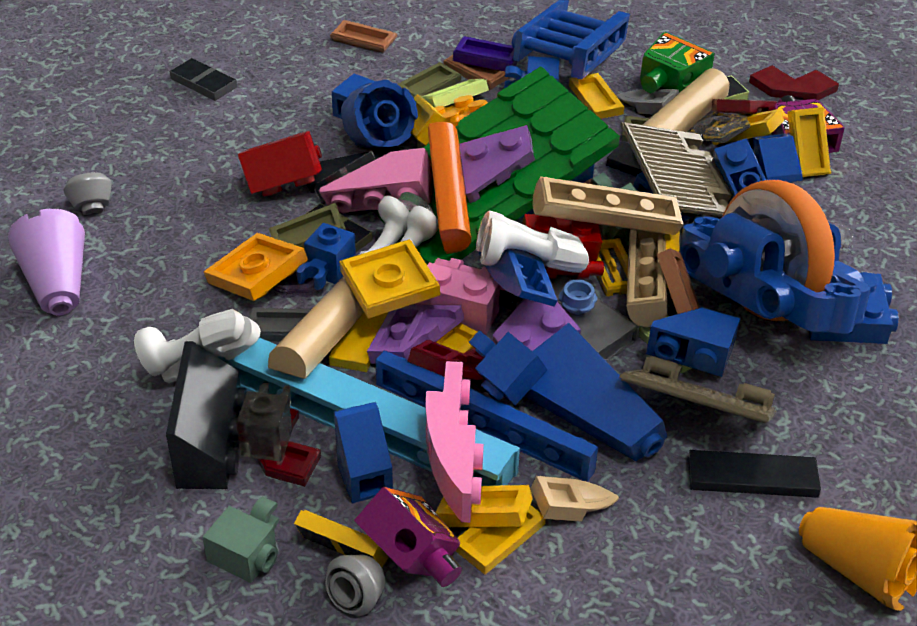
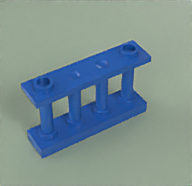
[512,0,630,79]

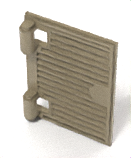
[620,122,733,219]
[619,356,777,423]

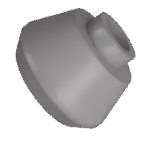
[63,172,112,215]
[325,555,385,616]

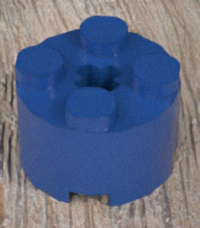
[341,80,418,150]

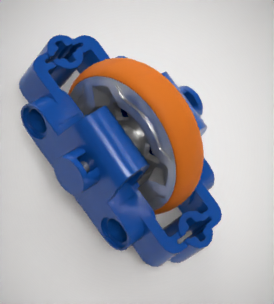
[679,180,871,334]

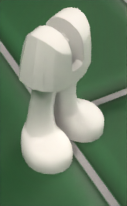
[358,196,439,255]
[476,211,589,273]
[134,309,261,383]

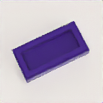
[453,36,518,71]

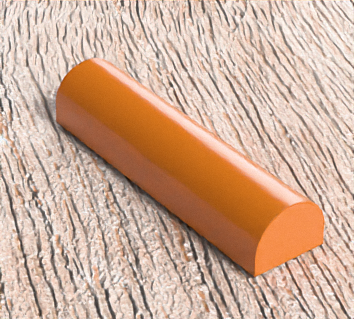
[428,122,471,254]

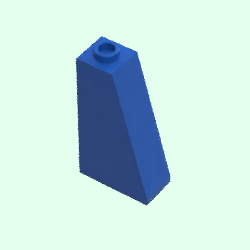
[525,323,668,461]

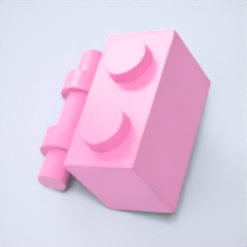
[415,258,505,335]

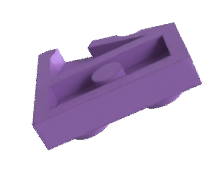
[459,125,535,203]
[493,299,581,351]
[367,305,464,364]

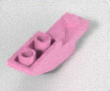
[426,361,484,523]

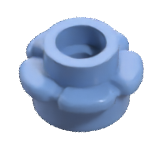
[559,280,597,315]

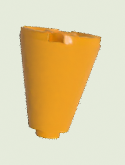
[799,507,917,611]

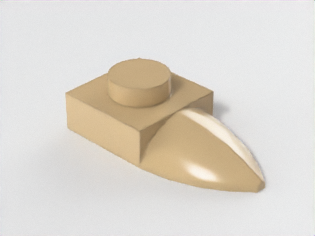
[530,476,619,521]

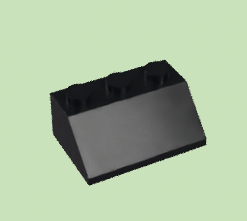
[166,341,248,489]

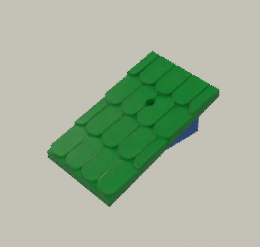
[373,66,620,265]

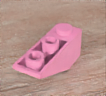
[319,148,434,213]

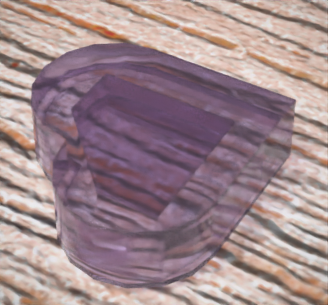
[272,268,321,298]

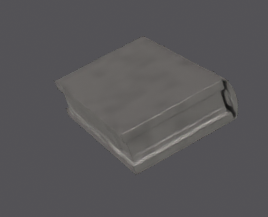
[516,275,639,362]

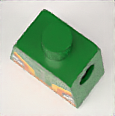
[640,32,715,93]

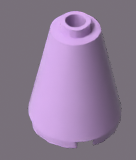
[8,209,85,316]

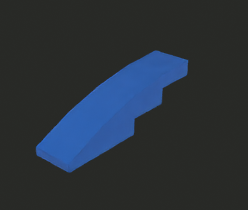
[475,244,558,307]

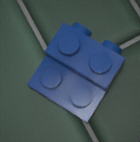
[809,272,899,344]

